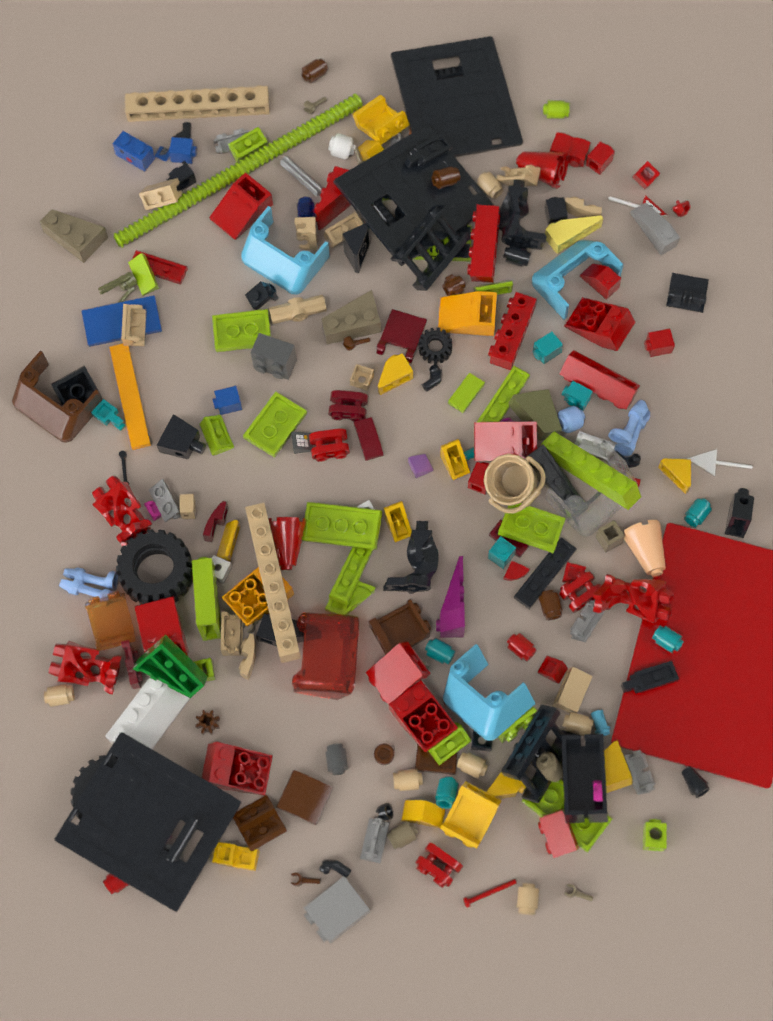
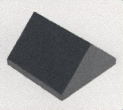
[342,223,371,274]
[51,366,102,405]

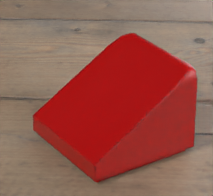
[538,656,568,684]

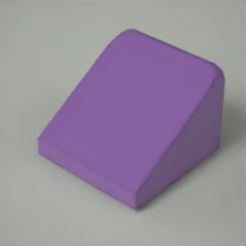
[408,454,433,478]

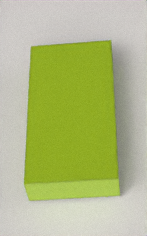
[448,373,485,414]

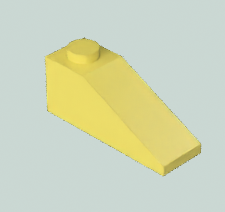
[545,215,603,254]

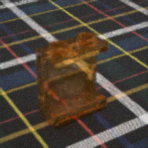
[85,591,137,651]

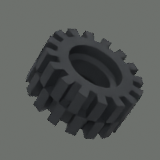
[419,328,452,364]

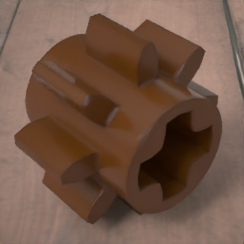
[442,274,466,296]
[195,710,220,735]

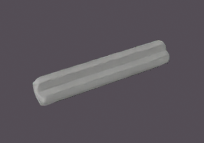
[280,156,323,196]

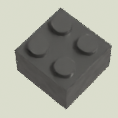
[250,333,297,380]

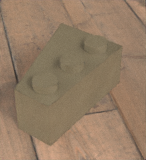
[39,209,108,263]
[321,290,381,345]

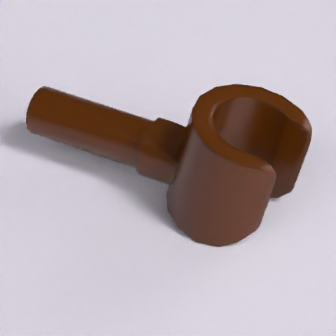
[343,336,370,351]
[291,873,320,887]

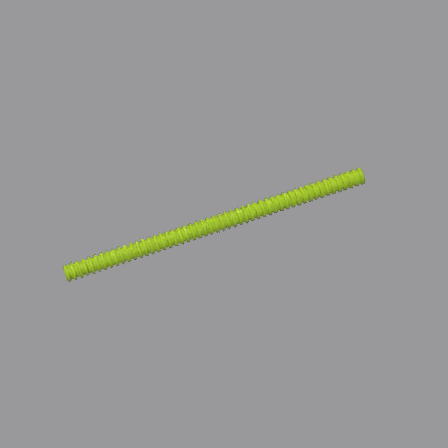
[113,93,363,248]

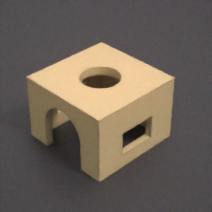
[350,364,374,391]
[180,494,196,519]

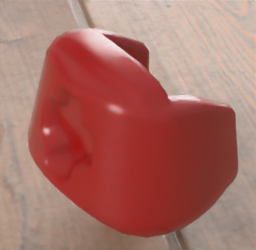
[672,200,691,217]

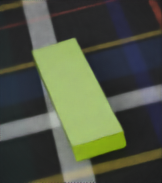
[477,366,530,422]
[329,547,373,605]

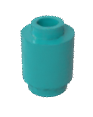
[684,498,712,528]
[652,625,684,653]
[425,638,456,665]
[435,777,459,809]

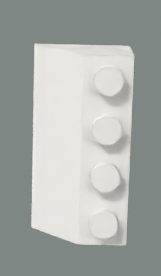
[105,676,190,749]

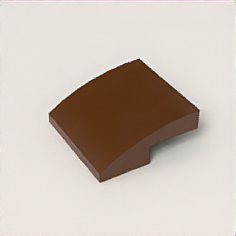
[276,770,333,825]
[233,795,287,852]

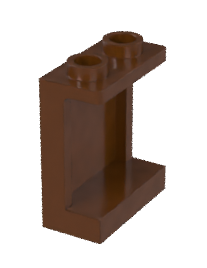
[369,599,431,655]

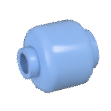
[557,406,585,433]

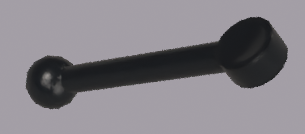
[119,451,129,484]

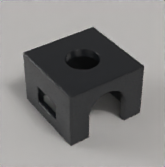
[471,730,492,752]

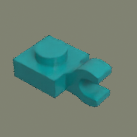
[91,399,126,431]

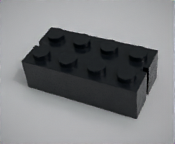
[562,734,608,823]

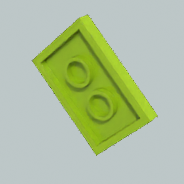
[212,309,271,352]
[243,392,307,458]
[498,503,566,554]

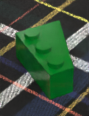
[133,635,208,698]

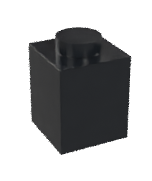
[545,197,568,225]

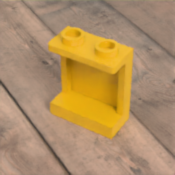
[352,95,409,145]
[440,781,502,848]

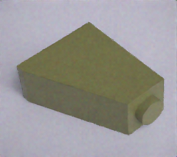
[508,389,562,441]

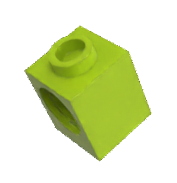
[643,819,667,852]

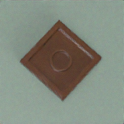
[415,744,457,775]

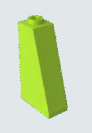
[192,557,221,641]

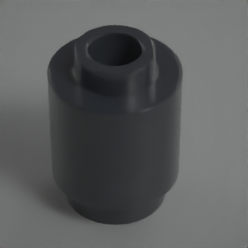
[503,244,531,267]

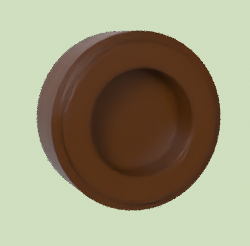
[374,744,394,765]

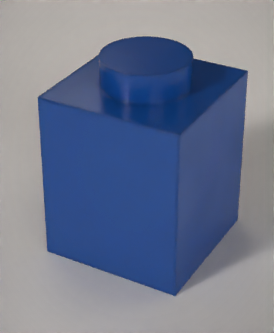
[169,137,197,164]
[212,386,242,415]

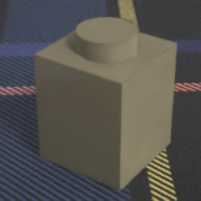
[595,520,625,553]

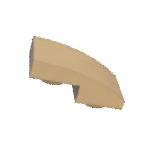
[565,197,602,218]
[239,633,256,680]

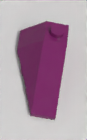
[436,556,465,638]

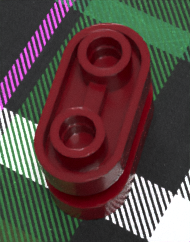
[328,390,368,422]

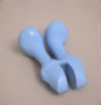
[608,400,650,456]
[59,567,118,607]

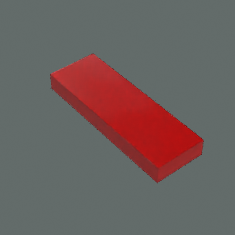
[129,250,188,285]

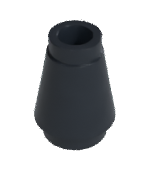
[681,766,710,798]

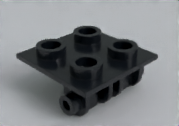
[666,273,709,313]

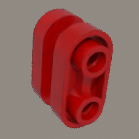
[309,428,350,462]
[559,571,601,613]
[415,842,463,888]

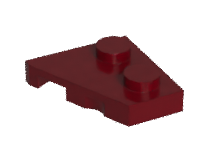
[121,640,143,689]

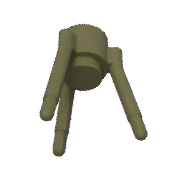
[98,272,137,303]

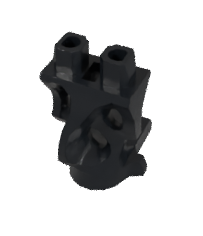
[499,179,546,250]
[383,521,439,594]

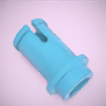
[591,710,611,737]

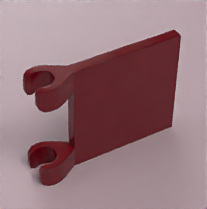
[376,309,427,364]

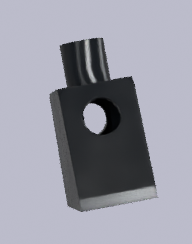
[157,414,206,459]
[724,488,754,539]

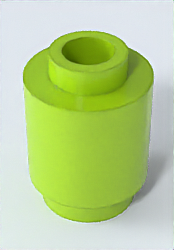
[543,100,569,119]

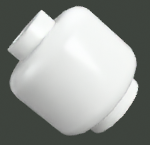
[328,133,356,160]

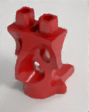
[92,476,153,546]
[593,574,674,623]
[48,641,122,695]

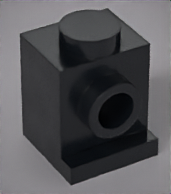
[166,160,196,192]

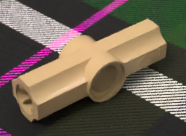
[269,295,327,324]

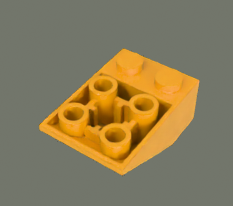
[438,291,497,336]
[221,567,294,627]

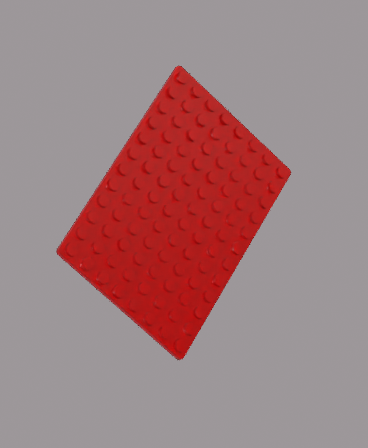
[611,523,773,789]

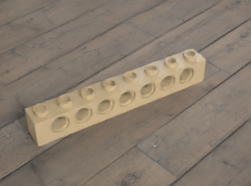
[125,85,270,122]
[245,503,301,663]

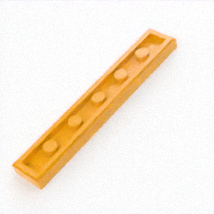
[109,344,151,450]

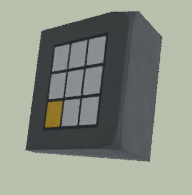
[291,431,313,454]

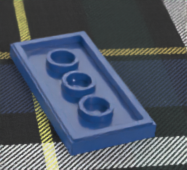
[81,295,162,347]

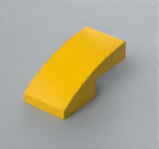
[212,842,260,871]

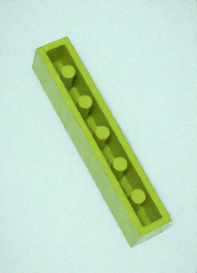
[541,431,642,510]

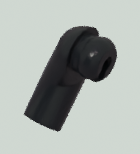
[173,122,191,139]
[422,364,442,392]
[611,451,641,468]
[319,859,351,878]

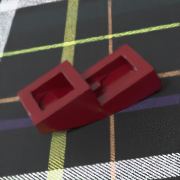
[354,417,384,461]
[203,501,229,542]

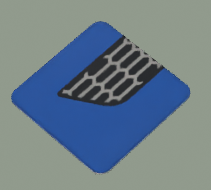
[154,146,170,162]

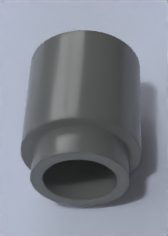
[325,744,348,775]

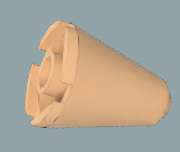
[623,520,666,577]

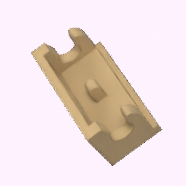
[497,165,541,187]
[139,178,182,210]
[323,212,363,248]
[295,217,317,251]
[121,304,146,346]
[221,612,243,656]
[552,667,592,713]

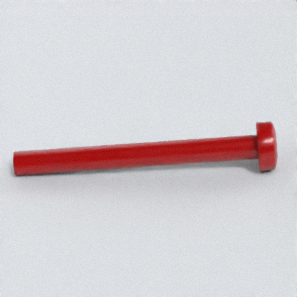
[463,879,517,908]

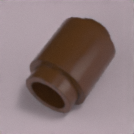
[301,58,328,83]
[431,166,460,189]
[539,590,563,621]

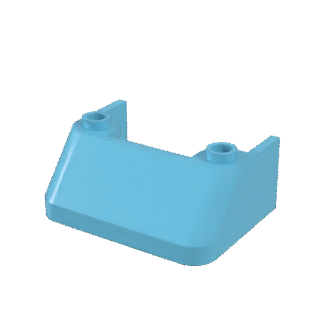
[241,206,330,295]
[532,240,623,320]
[443,644,536,741]

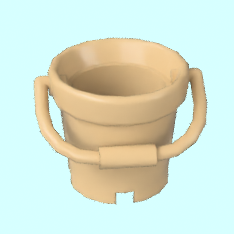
[484,454,546,513]

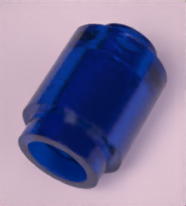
[297,197,316,218]

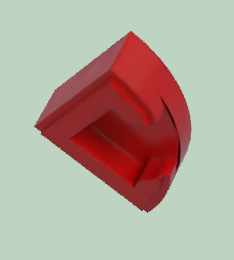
[503,561,530,581]
[562,562,586,583]

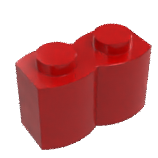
[549,132,591,167]

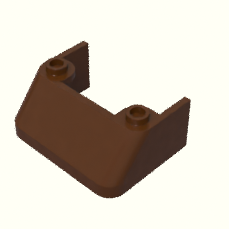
[12,351,102,443]

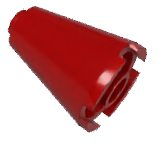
[516,151,569,189]
[268,517,306,570]

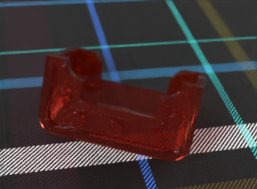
[292,612,359,700]

